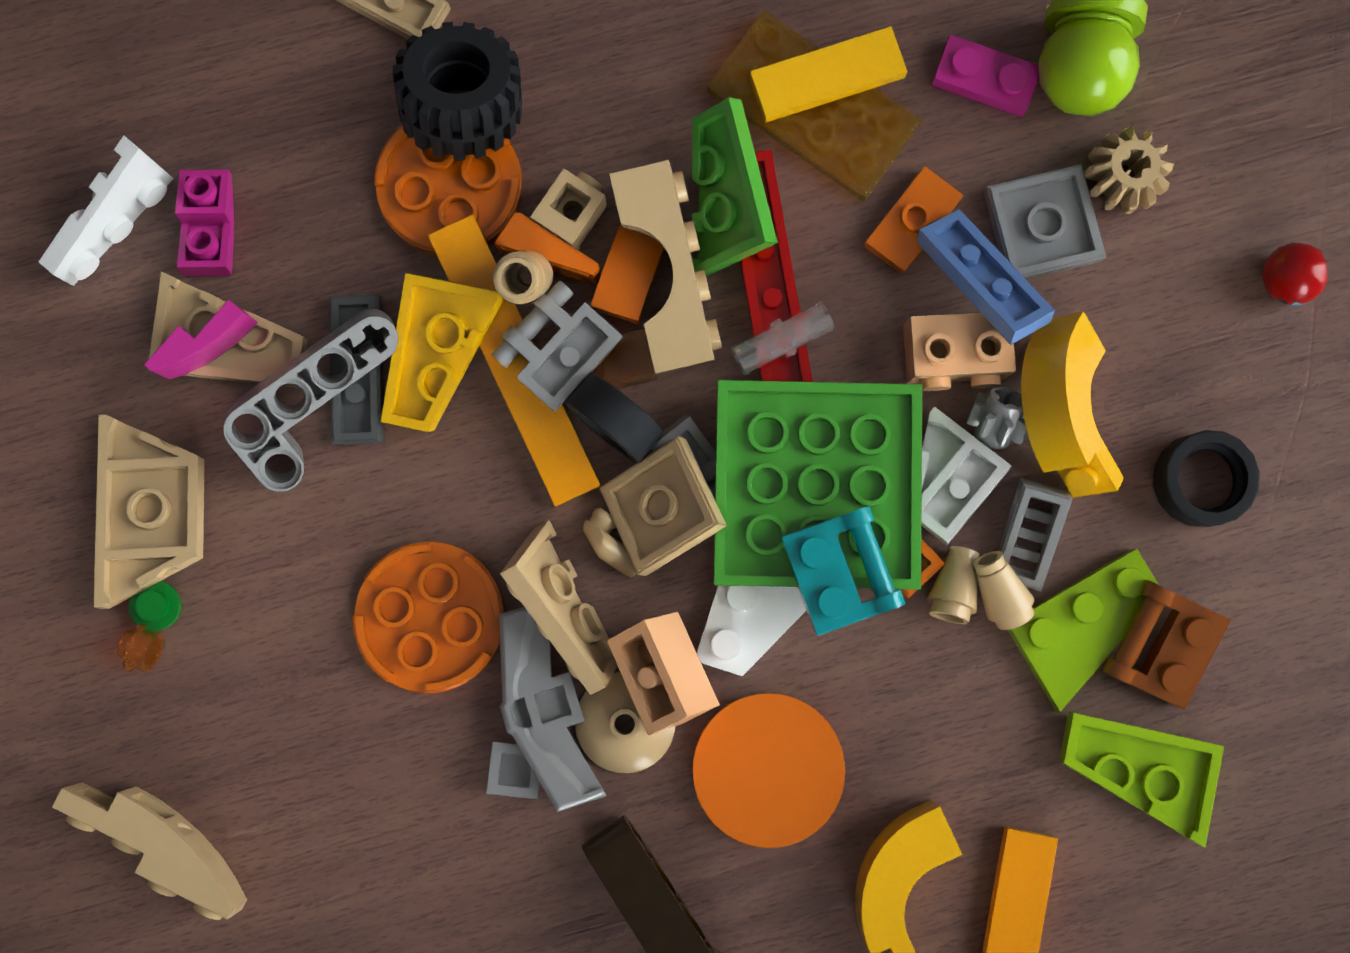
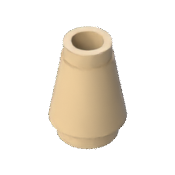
[927,546,979,624]
[973,551,1034,630]

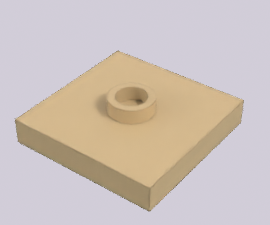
[599,436,727,576]

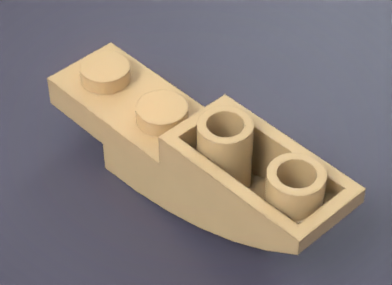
[52,782,247,920]

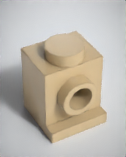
[530,168,607,251]

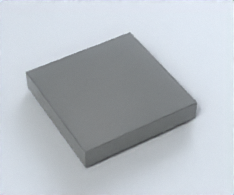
[983,164,1107,280]

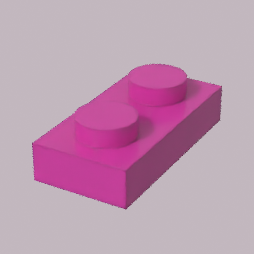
[931,34,1039,117]

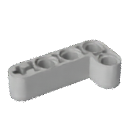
[223,309,398,492]

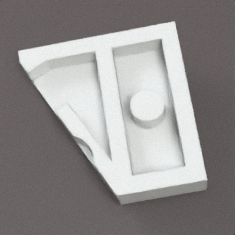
[921,407,1012,546]
[696,585,806,676]

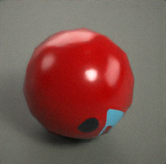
[1262,242,1328,306]

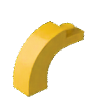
[1021,311,1124,498]
[855,800,962,953]

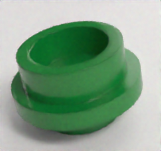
[129,581,182,631]

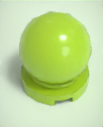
[1038,0,1148,117]

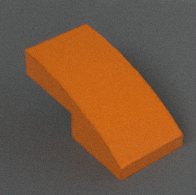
[590,224,665,325]

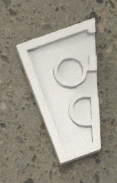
[39,135,174,286]

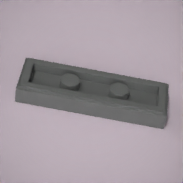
[329,295,385,446]

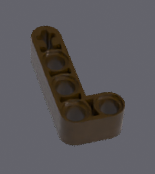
[581,815,721,953]

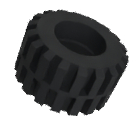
[392,22,522,160]

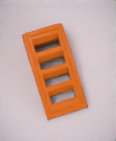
[495,212,601,285]

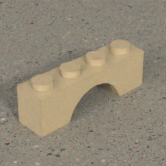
[609,160,722,374]

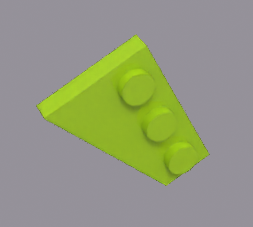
[1008,549,1159,712]
[1059,711,1224,847]

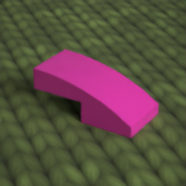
[144,300,258,380]

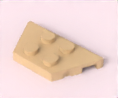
[94,415,205,609]

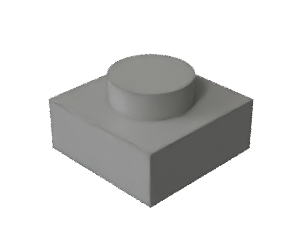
[486,742,540,799]

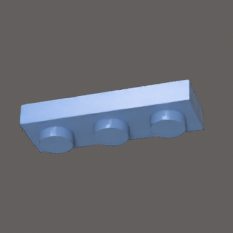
[917,209,1055,345]

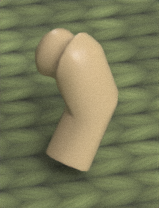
[583,508,637,578]

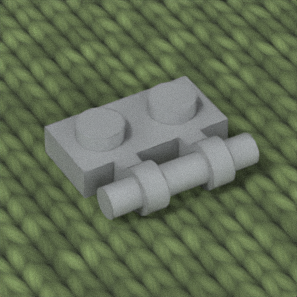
[491,280,623,412]

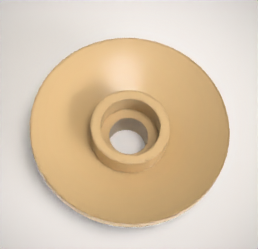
[575,672,675,773]

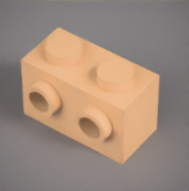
[903,313,1016,391]
[607,612,720,736]

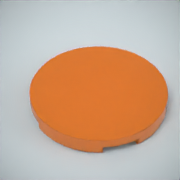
[374,125,523,256]
[352,542,505,693]
[692,693,845,848]

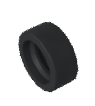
[565,372,663,463]
[1153,430,1260,527]

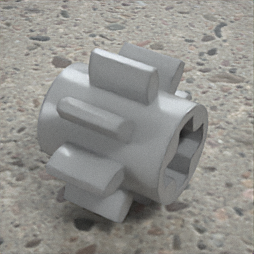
[966,387,1027,449]

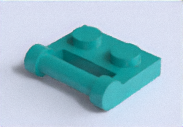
[780,506,906,636]

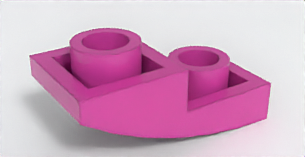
[175,169,234,276]

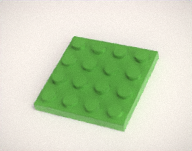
[713,380,923,590]

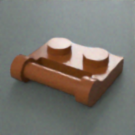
[1102,580,1231,710]

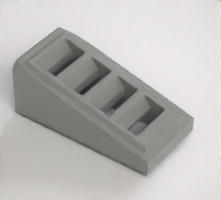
[999,478,1073,592]

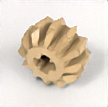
[1084,127,1174,215]

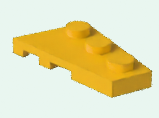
[381,273,504,432]

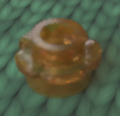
[117,624,165,672]

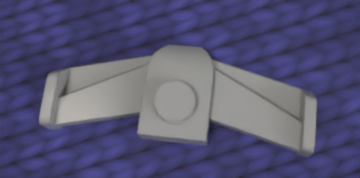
[499,606,607,812]

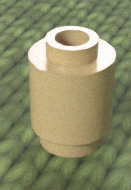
[493,250,553,304]

